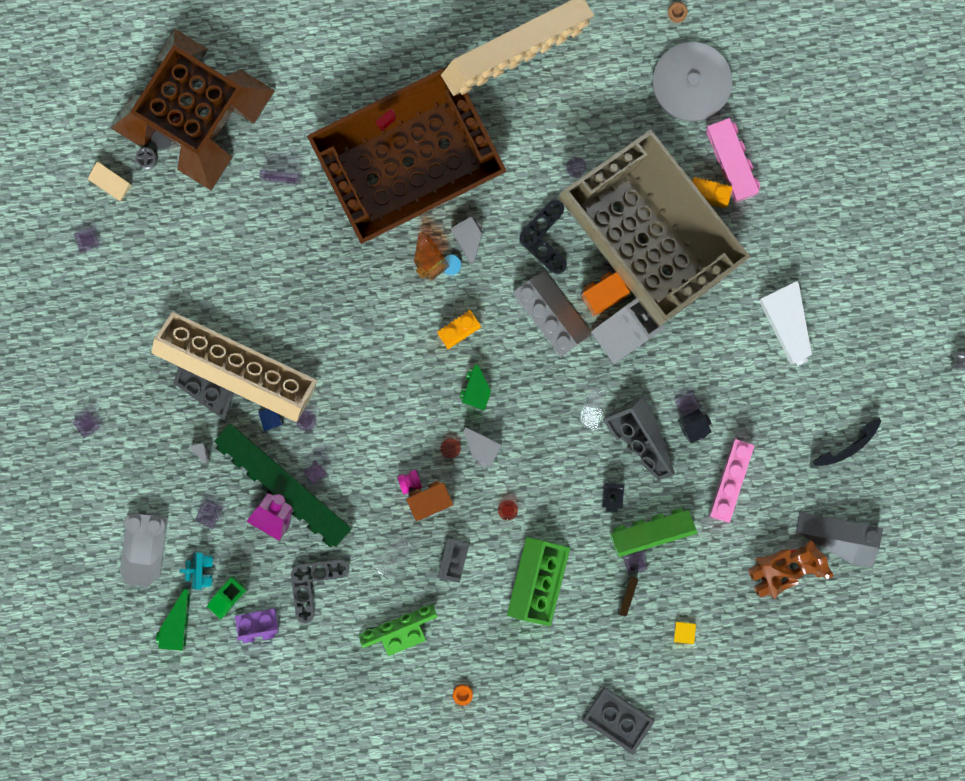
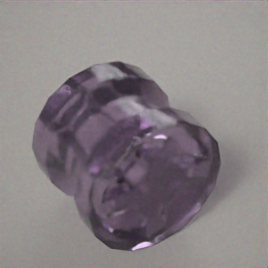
[303,460,328,485]

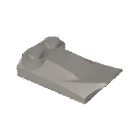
[120,512,168,587]

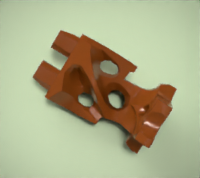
[748,540,834,599]

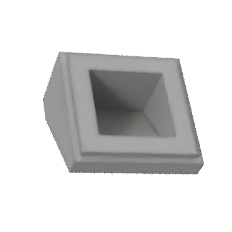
[189,443,210,464]

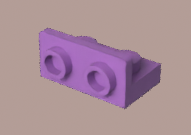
[235,609,279,644]

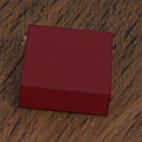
[376,109,396,131]

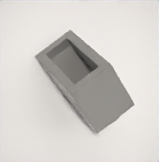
[451,216,483,265]
[464,427,502,469]

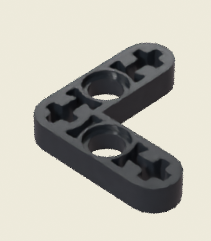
[519,200,567,275]

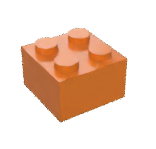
[581,272,630,317]

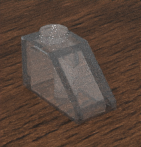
[578,386,607,430]

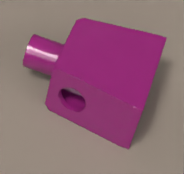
[247,494,292,541]

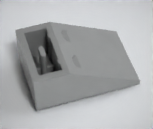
[591,298,665,364]

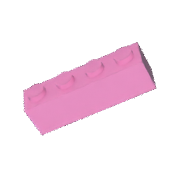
[706,118,760,203]
[708,439,755,523]

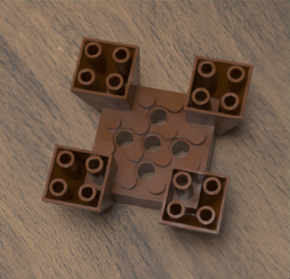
[111,28,275,191]

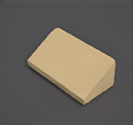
[88,161,132,202]

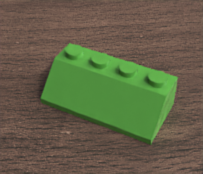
[610,507,697,557]
[507,537,570,626]

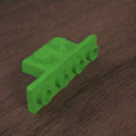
[359,604,437,656]

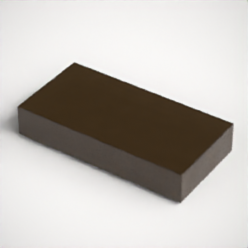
[618,576,639,617]

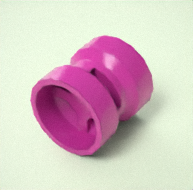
[397,469,422,495]

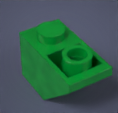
[459,364,491,411]
[206,576,249,620]

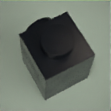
[677,409,712,443]

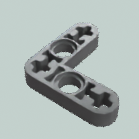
[291,560,350,624]

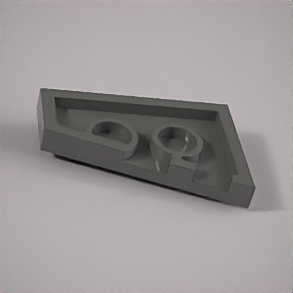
[174,367,234,421]

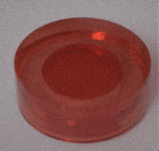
[441,438,461,459]
[498,500,518,520]

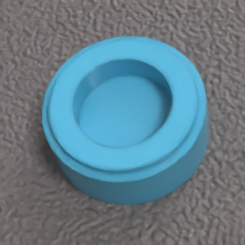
[441,255,461,275]

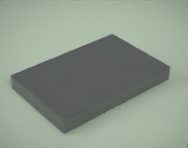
[582,687,655,755]

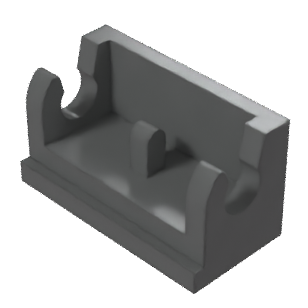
[438,538,470,583]

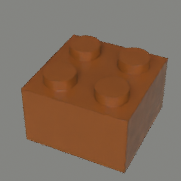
[406,481,454,522]

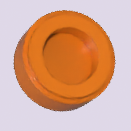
[453,684,473,705]

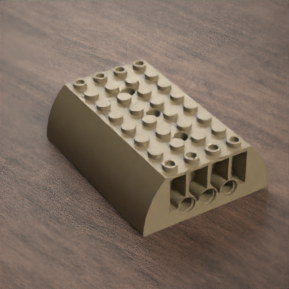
[559,130,751,327]

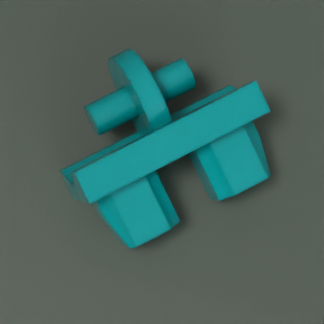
[179,553,213,590]

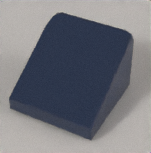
[258,409,283,431]

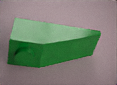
[156,589,191,651]

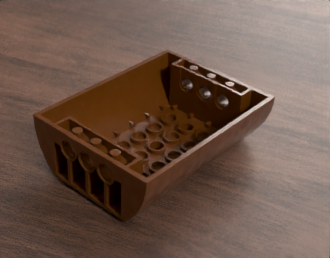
[307,66,507,245]

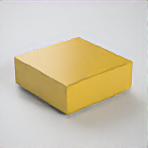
[673,621,696,644]

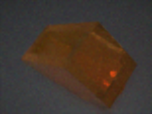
[414,232,450,281]

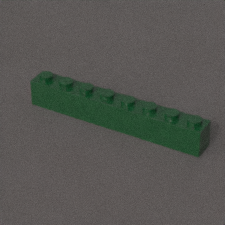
[214,423,353,548]

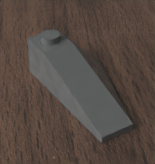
[603,396,675,480]
[796,513,883,568]

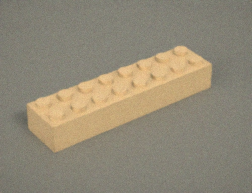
[441,0,594,96]
[151,312,317,422]

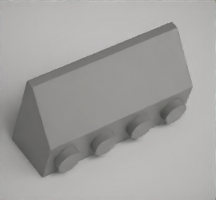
[513,271,593,358]

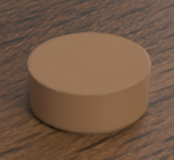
[667,2,688,23]

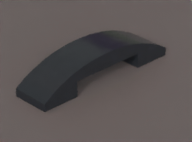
[810,418,881,466]

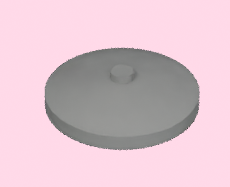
[652,42,732,122]

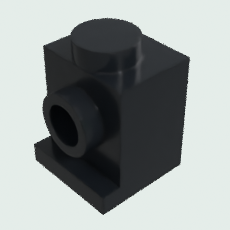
[602,483,625,513]

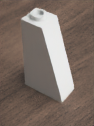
[759,281,812,366]

